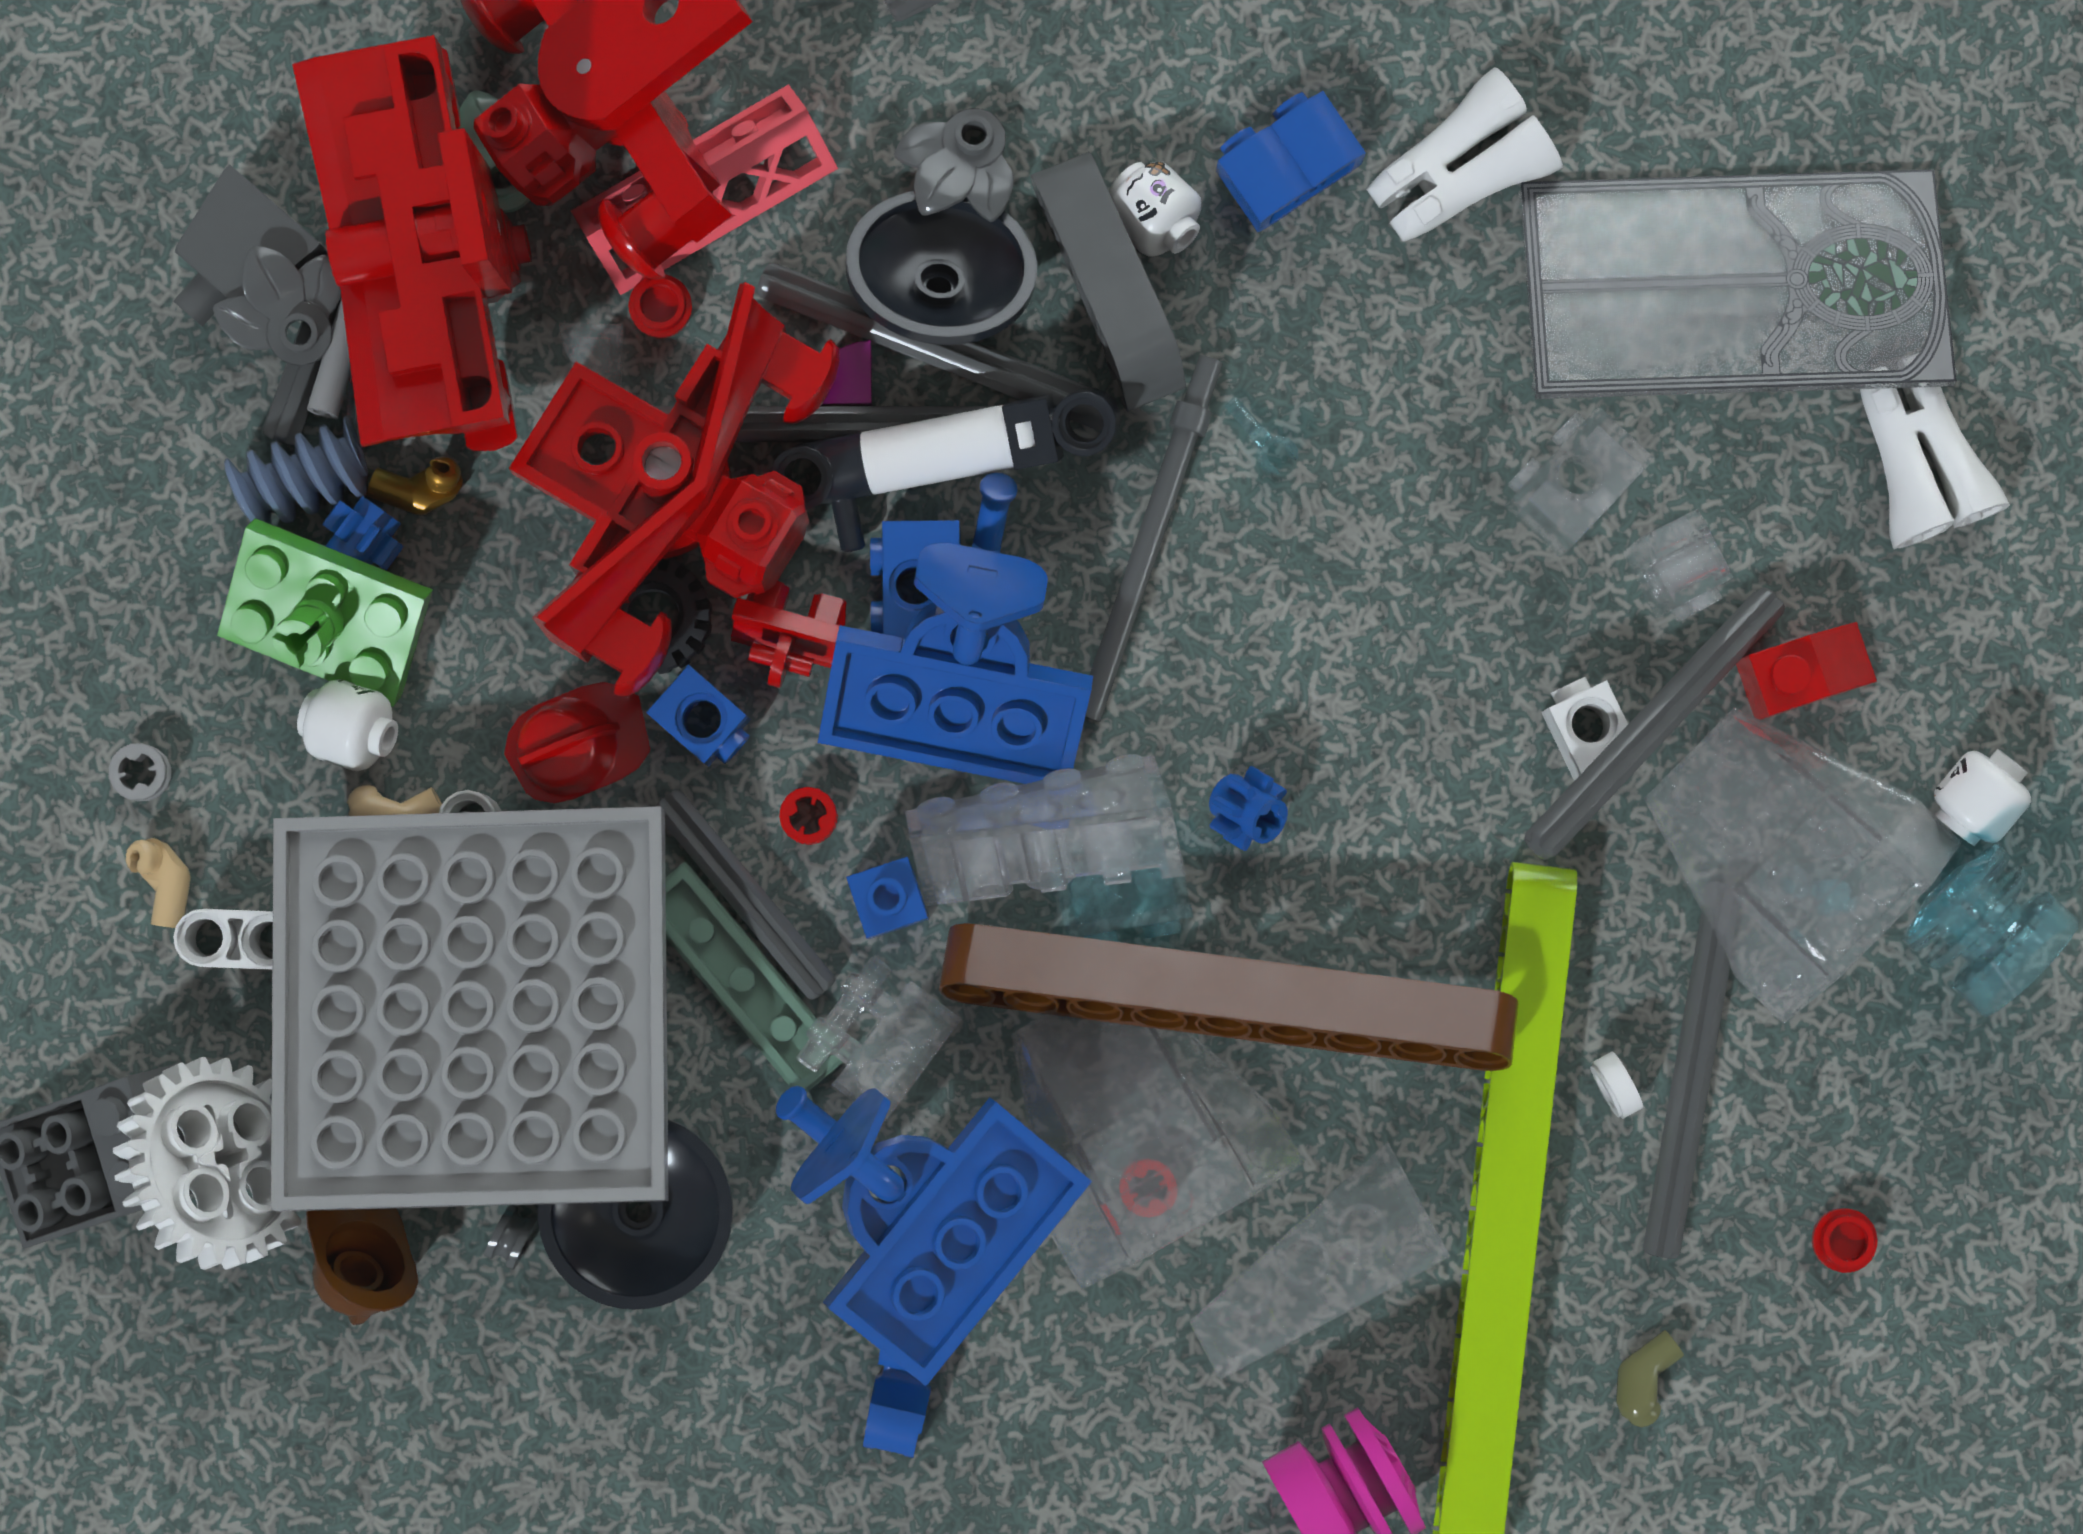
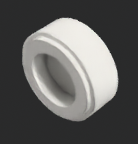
[1590,1052,1643,1119]

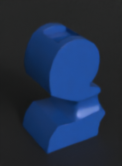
[863,1350,931,1458]

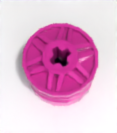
[1262,1407,1426,1534]

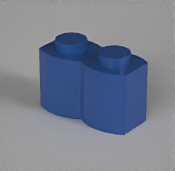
[1216,91,1366,232]

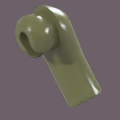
[1616,1330,1684,1427]

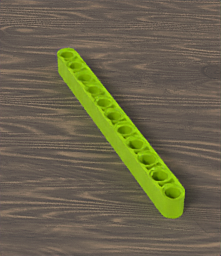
[1432,862,1577,1534]

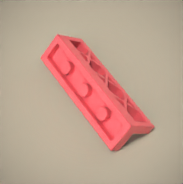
[571,84,838,295]

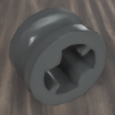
[484,1205,538,1270]

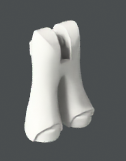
[1366,67,1563,242]
[1859,355,2010,549]

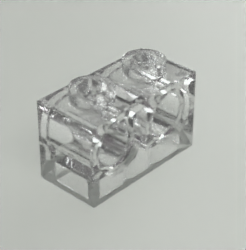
[1621,509,1734,623]

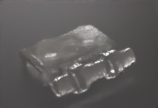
[797,957,961,1123]

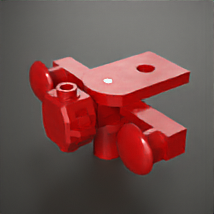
[460,0,753,280]

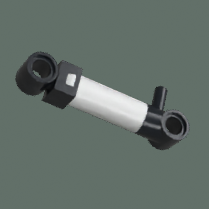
[770,388,1120,553]

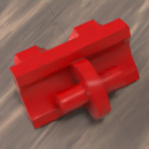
[731,581,846,688]

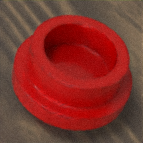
[629,274,692,338]
[1812,1208,1878,1273]

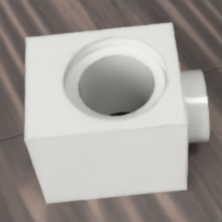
[1541,677,1628,781]

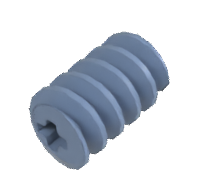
[224,416,369,525]

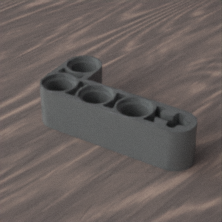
[1030,151,1186,412]

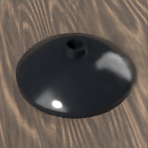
[845,191,1037,345]
[538,1119,733,1310]

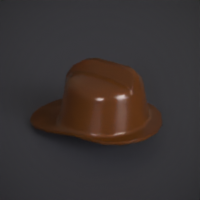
[306,1208,419,1325]

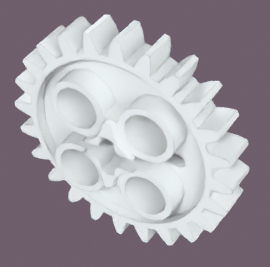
[113,1057,302,1270]

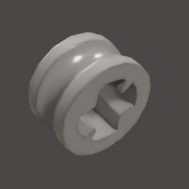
[109,743,171,801]

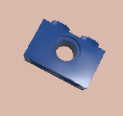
[870,520,961,638]

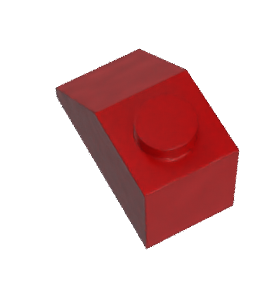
[1736,622,1877,722]

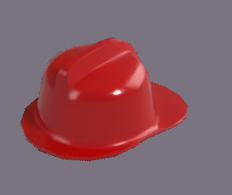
[504,682,651,803]

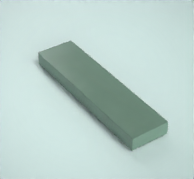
[666,861,850,1092]

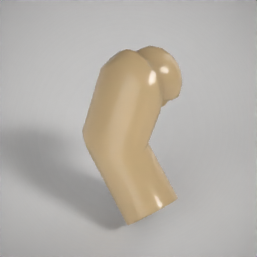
[347,785,442,816]
[126,838,191,928]

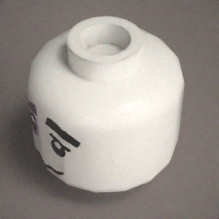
[1109,162,1201,256]
[297,680,398,771]
[1934,749,2031,846]

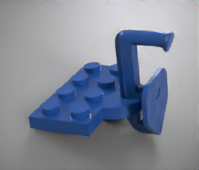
[818,472,1093,792]
[776,1086,1092,1386]

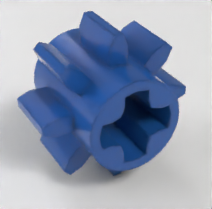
[322,496,404,571]
[1209,766,1288,851]

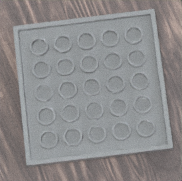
[271,806,669,1211]

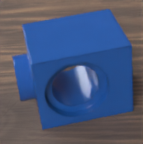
[646,665,751,767]
[846,856,929,939]

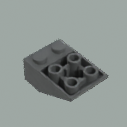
[0,1064,193,1249]

